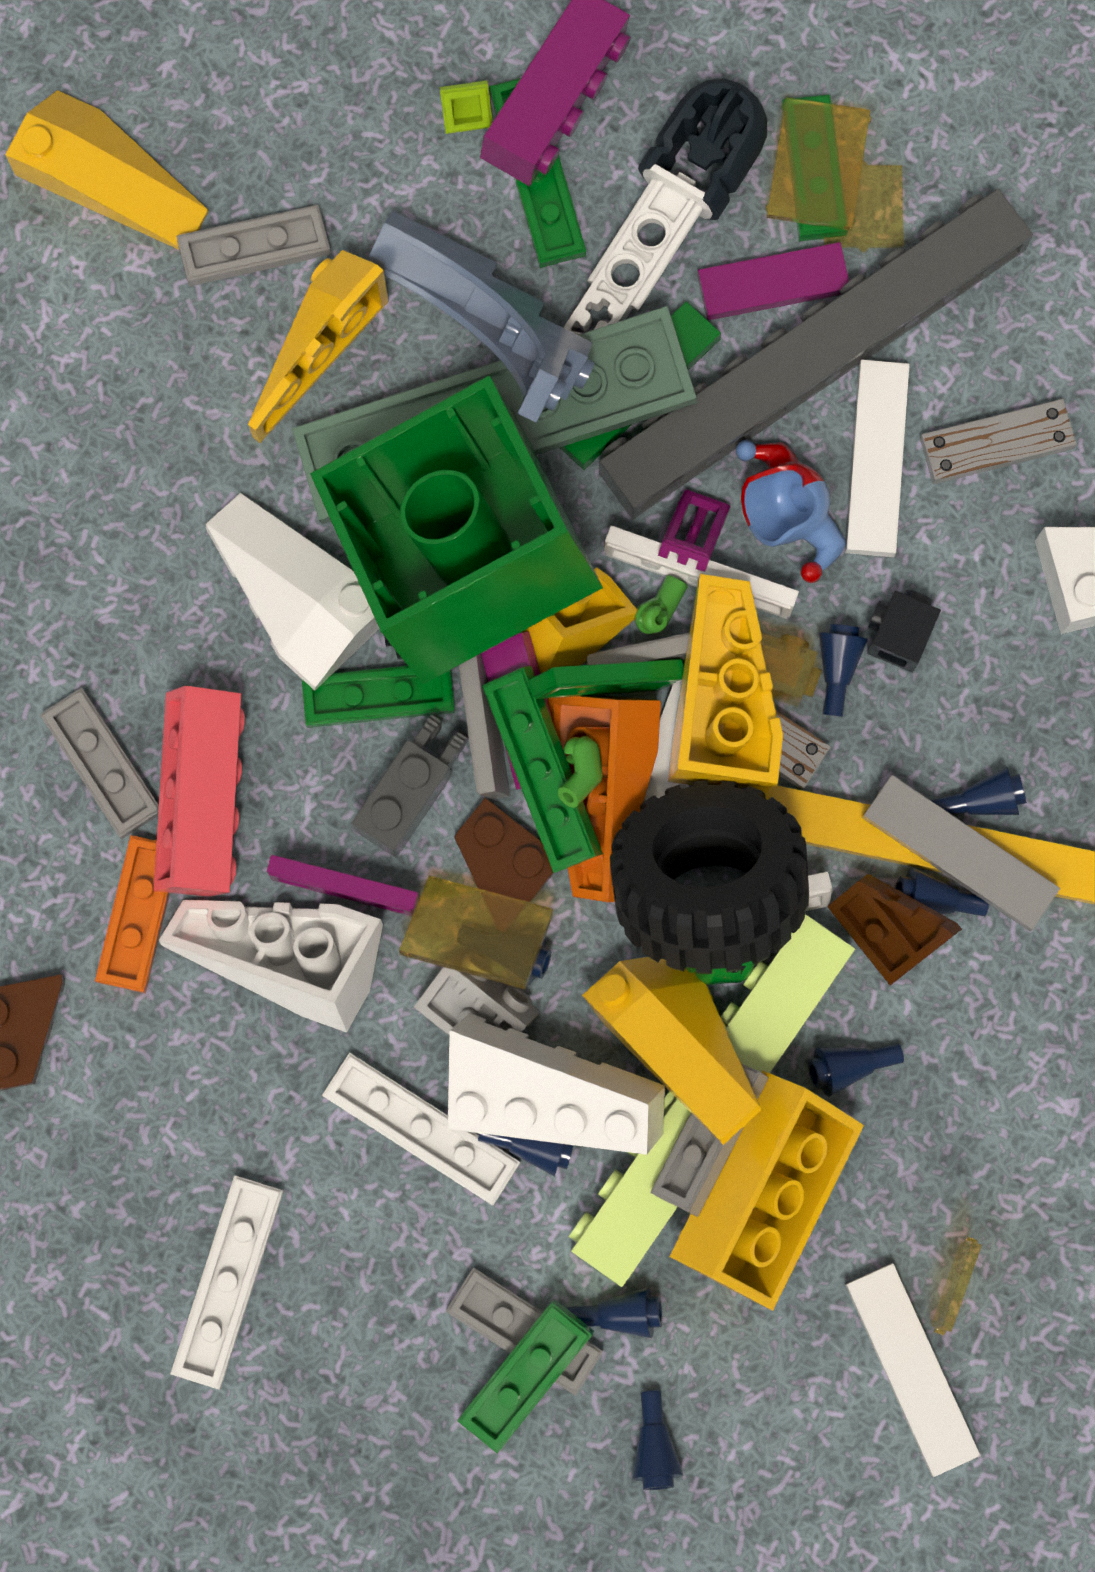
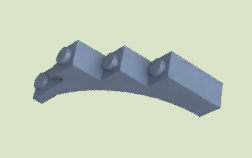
[367,210,595,422]

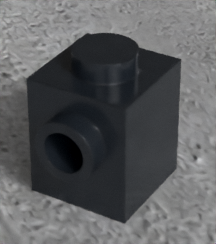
[867,590,941,673]

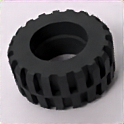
[610,780,809,974]

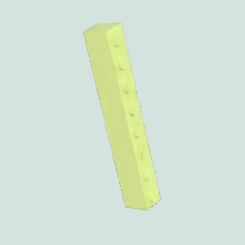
[568,914,855,1287]

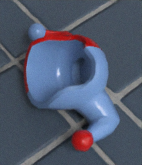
[736,439,846,583]

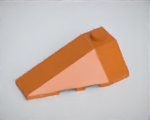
[547,695,661,903]

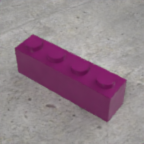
[480,0,631,187]

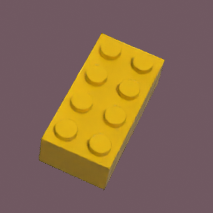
[669,1070,864,1311]

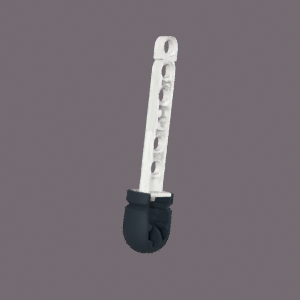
[537,78,767,456]

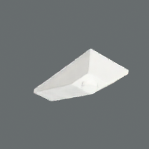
[205,493,379,690]
[159,900,383,1032]

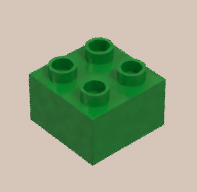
[310,375,603,684]

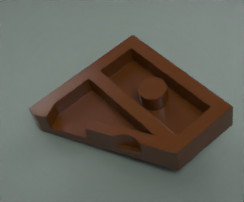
[454,798,554,935]
[827,874,962,986]
[0,975,65,1091]

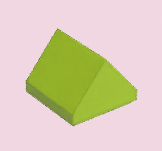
[439,80,492,134]

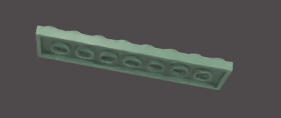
[292,306,698,524]

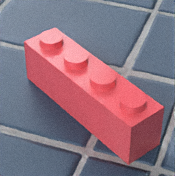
[153,686,245,897]

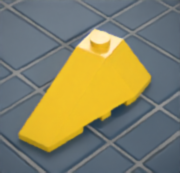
[5,90,209,250]
[248,250,389,443]
[518,567,637,673]
[668,574,783,788]
[582,957,762,1145]

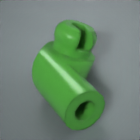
[635,575,688,634]
[558,736,603,808]

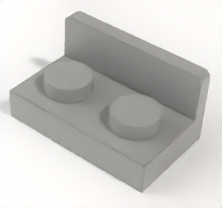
[414,950,540,1035]

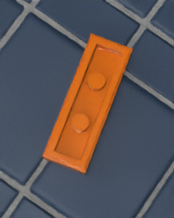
[95,835,170,994]

